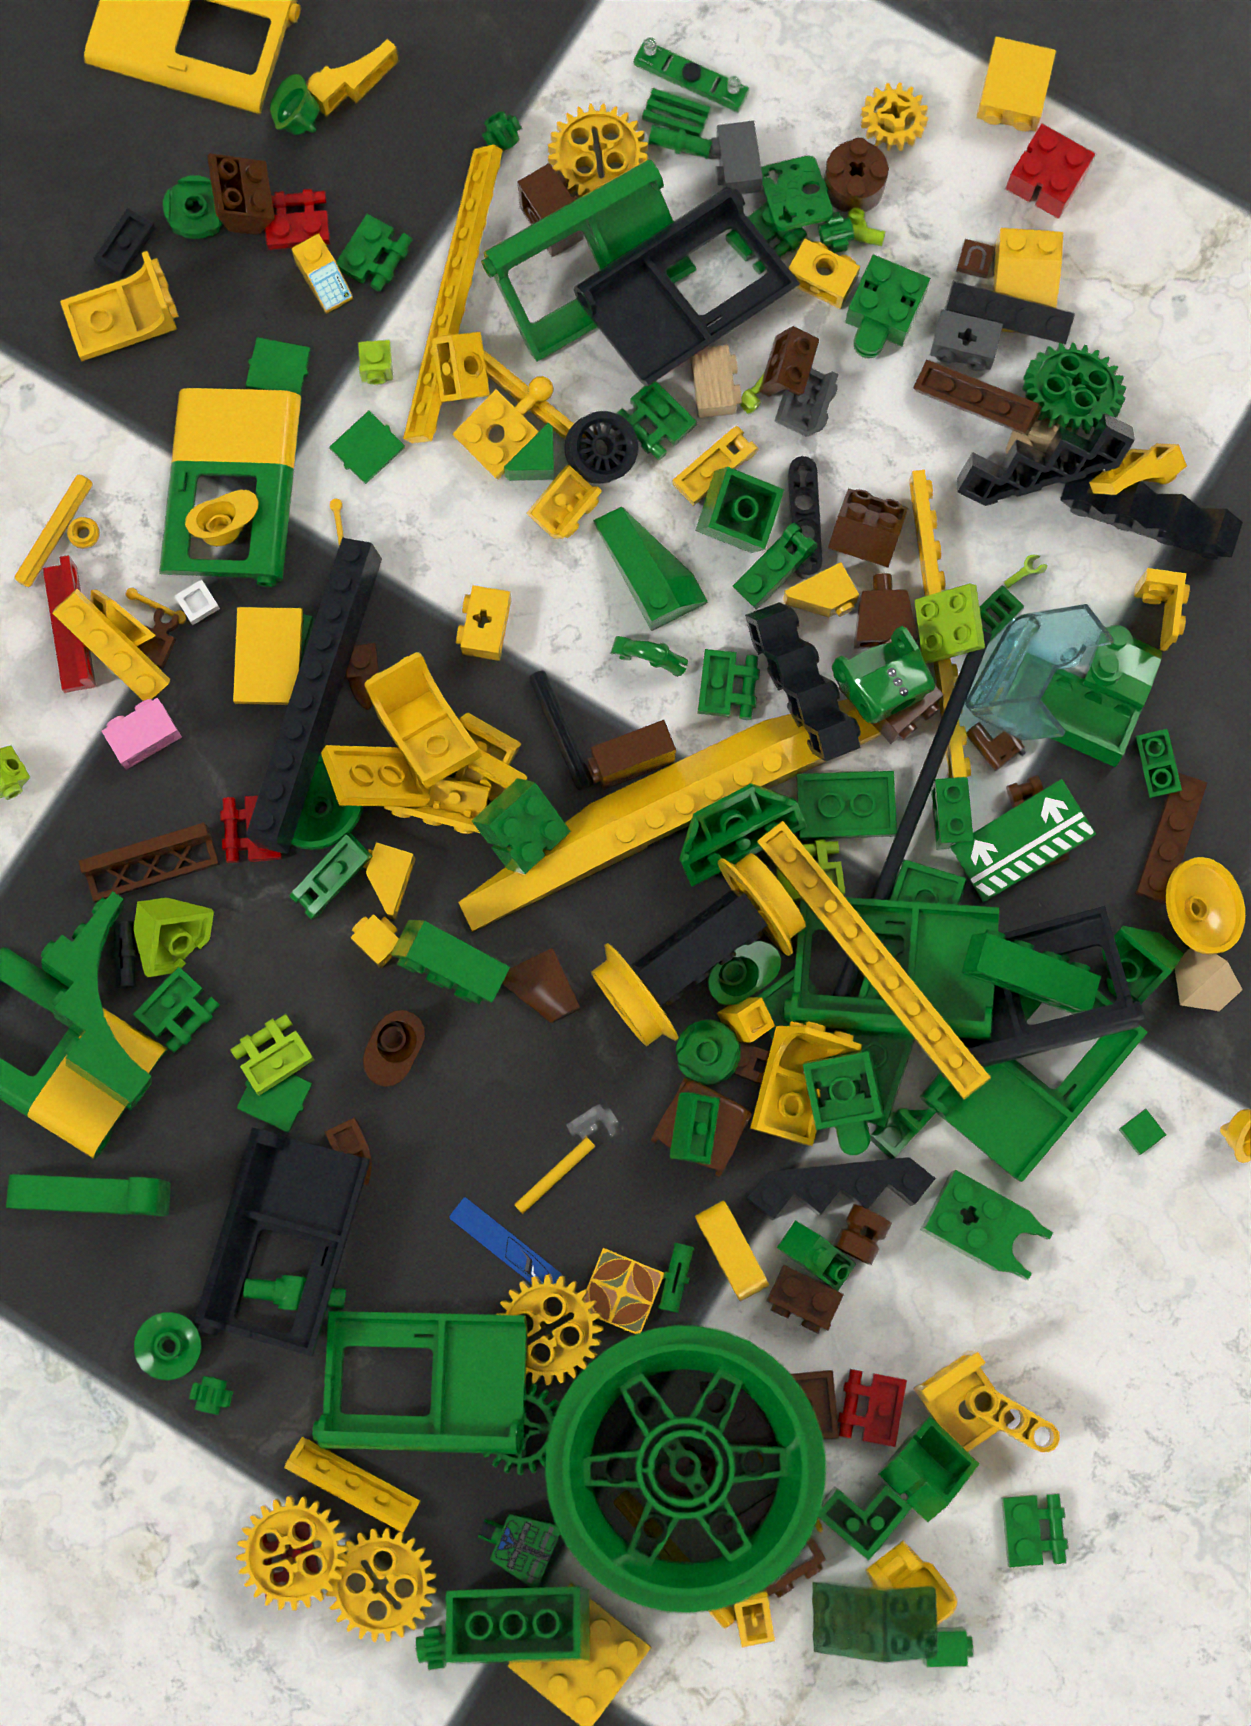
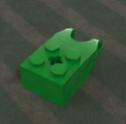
[920,1170,1053,1280]

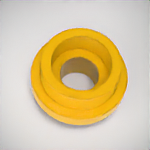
[67,517,100,549]

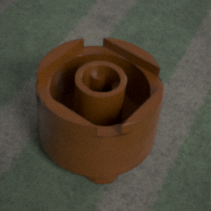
[824,137,889,213]

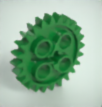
[1022,343,1126,435]

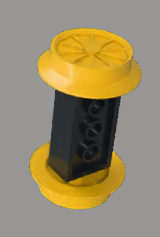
[591,853,806,1046]

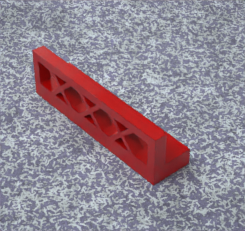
[43,555,96,693]

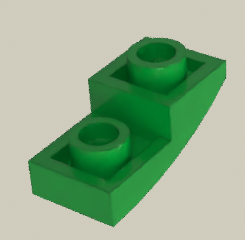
[1136,728,1182,798]

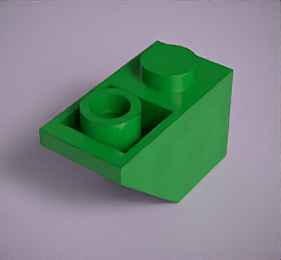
[777,1220,856,1291]

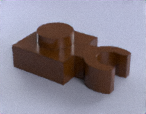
[137,607,180,669]

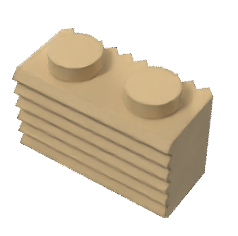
[690,345,742,418]

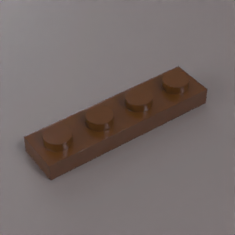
[913,359,1042,436]
[1135,772,1208,905]

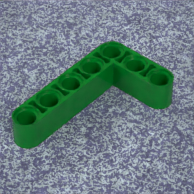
[6,1174,171,1216]

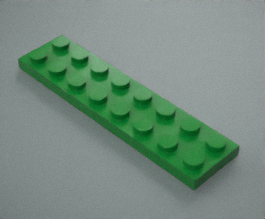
[847,859,967,1129]

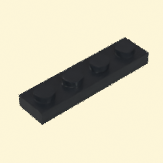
[944,281,1075,345]

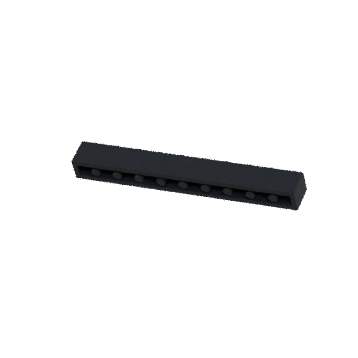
[246,537,382,854]

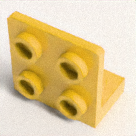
[1134,568,1190,651]

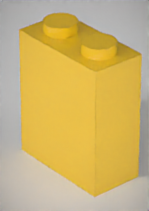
[976,37,1056,132]

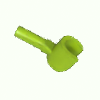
[740,373,764,414]
[1003,554,1047,588]

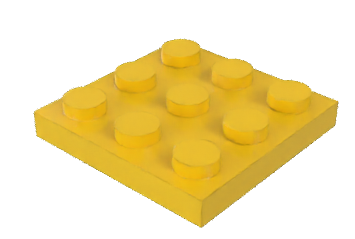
[507,1582,651,1726]

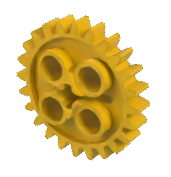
[548,103,648,198]
[496,1274,603,1385]
[236,1496,349,1611]
[326,1527,437,1642]

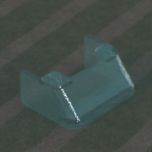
[965,604,1114,741]

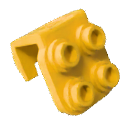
[865,1541,957,1641]

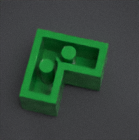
[818,1483,912,1561]

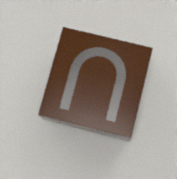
[956,239,995,279]

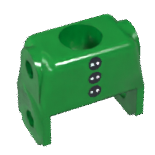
[832,626,935,723]

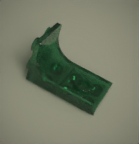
[812,1581,938,1663]

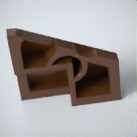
[502,948,580,1023]

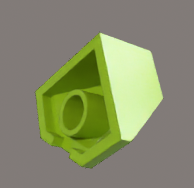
[133,897,214,977]

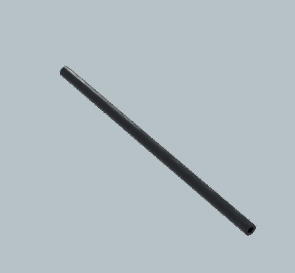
[832,630,992,997]

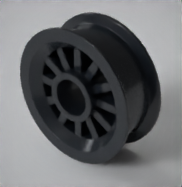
[564,411,638,484]

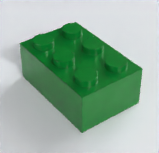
[391,920,510,1005]

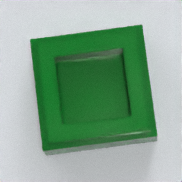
[1119,1109,1166,1155]

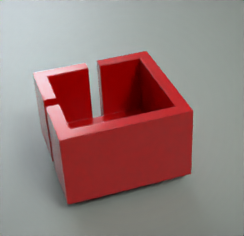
[1005,123,1096,219]

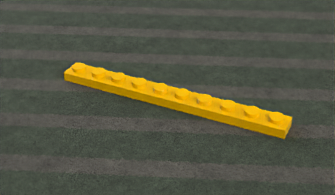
[403,144,503,443]
[909,470,971,778]
[757,821,991,1099]

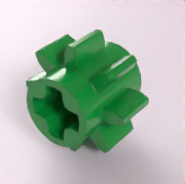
[482,111,522,151]
[818,212,854,253]
[189,1375,233,1415]
[415,1625,447,1670]

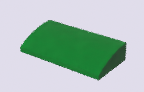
[998,653,1142,768]

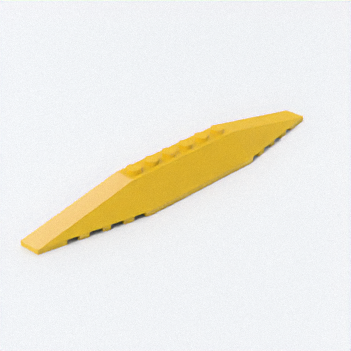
[458,699,882,932]

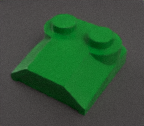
[1082,625,1162,708]

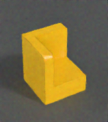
[717,997,775,1043]

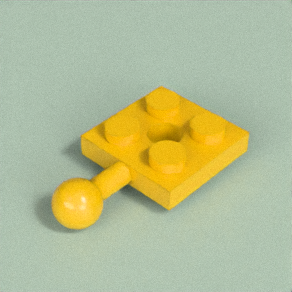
[452,376,554,480]

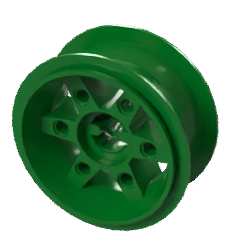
[545,1325,826,1613]

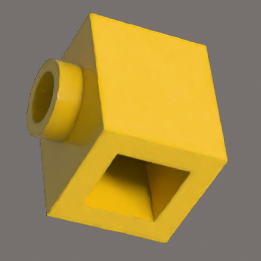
[351,914,399,968]

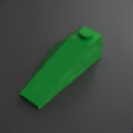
[593,506,708,631]

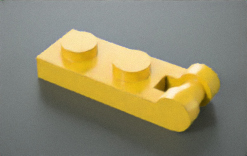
[672,426,759,506]

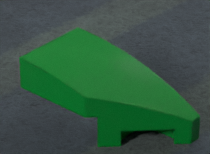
[870,1108,937,1159]

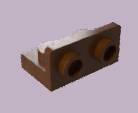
[759,326,819,397]
[766,1265,844,1334]

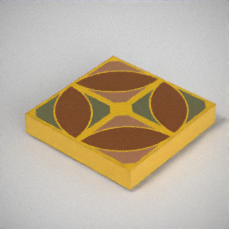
[584,1248,664,1334]

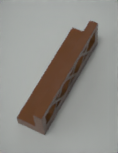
[78,823,220,903]

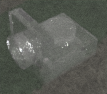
[566,1104,619,1139]

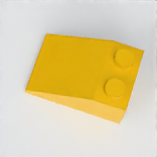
[993,228,1063,333]

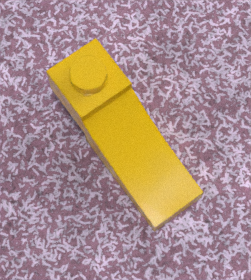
[307,39,399,116]
[1089,443,1187,495]

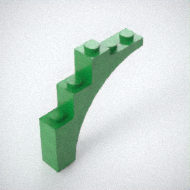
[40,891,152,1111]

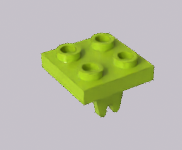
[914,583,985,663]

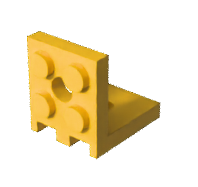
[913,1350,1015,1452]

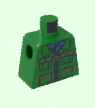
[478,1512,560,1588]

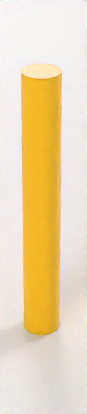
[514,1137,596,1214]

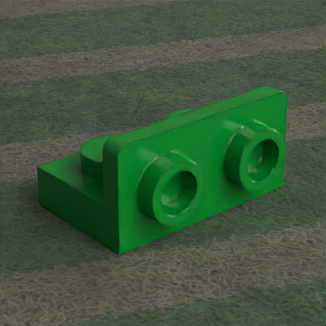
[931,777,973,850]

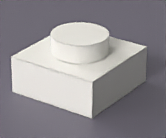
[175,579,220,625]

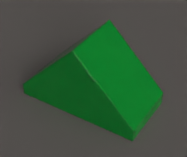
[504,423,554,481]

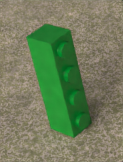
[961,929,1101,1014]

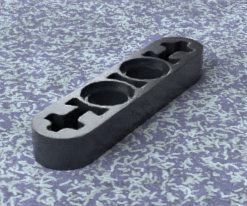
[788,456,822,579]

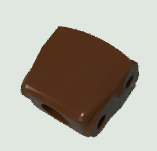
[651,1077,753,1178]

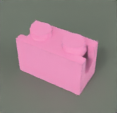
[102,698,182,770]

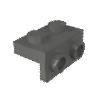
[774,368,838,436]

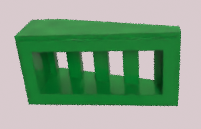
[980,585,1024,643]

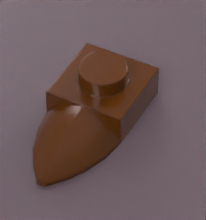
[346,643,379,710]
[324,1117,372,1185]

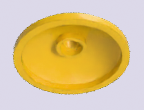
[1166,857,1245,955]

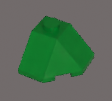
[1102,926,1184,1004]

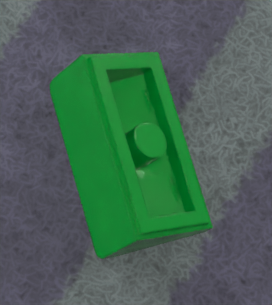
[670,1092,720,1165]

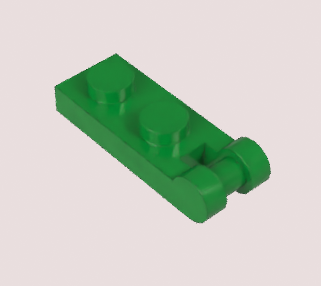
[732,522,818,610]
[289,833,373,920]

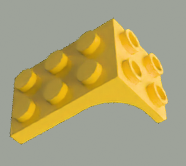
[60,251,179,361]
[364,652,482,789]
[750,1022,862,1146]

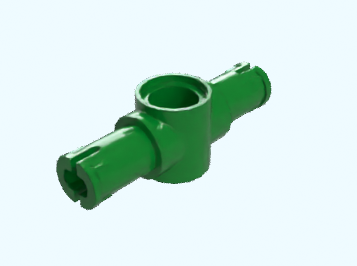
[243,1275,346,1311]

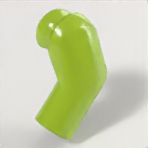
[846,208,885,246]

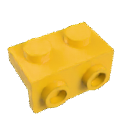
[526,465,602,539]

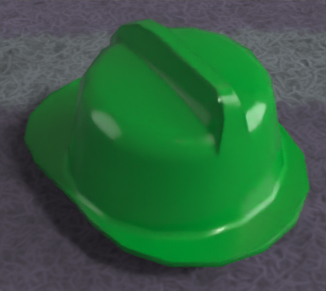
[270,74,320,135]
[708,940,781,1005]

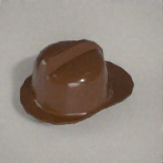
[363,1010,425,1087]

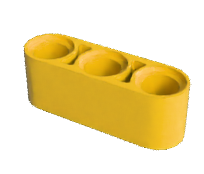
[695,1200,769,1302]
[965,1386,1060,1453]

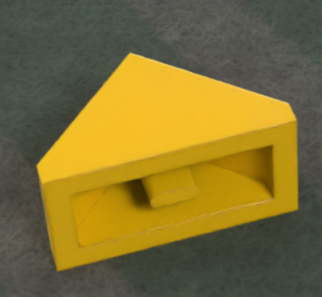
[733,1590,775,1648]

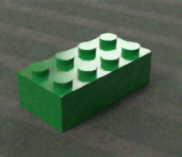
[446,1586,590,1664]

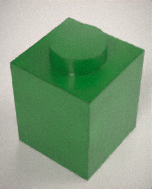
[922,1627,973,1667]

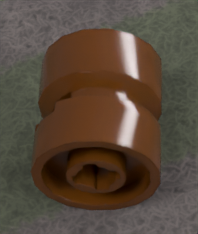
[833,1204,892,1265]

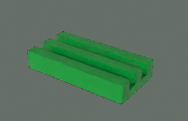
[642,88,711,137]

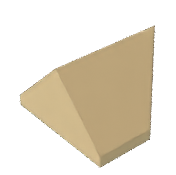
[1175,948,1243,1012]

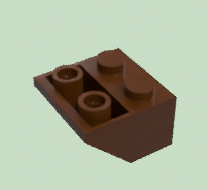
[207,153,275,235]
[828,488,908,568]

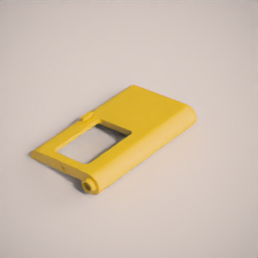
[84,0,301,114]

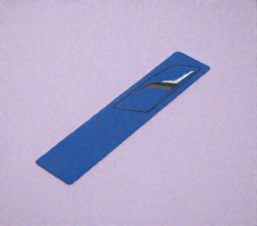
[449,1198,562,1284]

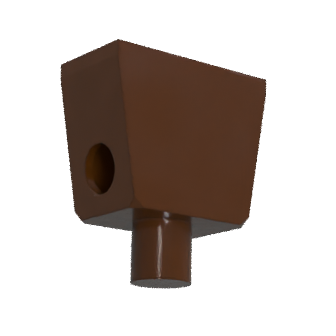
[854,573,918,649]

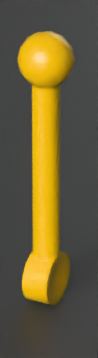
[329,498,344,546]
[125,588,187,624]

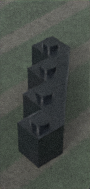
[957,413,1135,506]
[1060,470,1243,560]
[745,602,861,761]
[746,1157,936,1220]

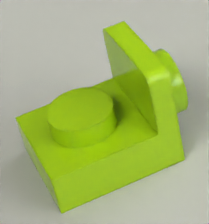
[358,340,393,385]

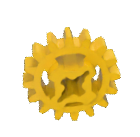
[860,83,928,151]

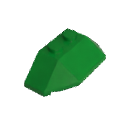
[679,783,807,886]

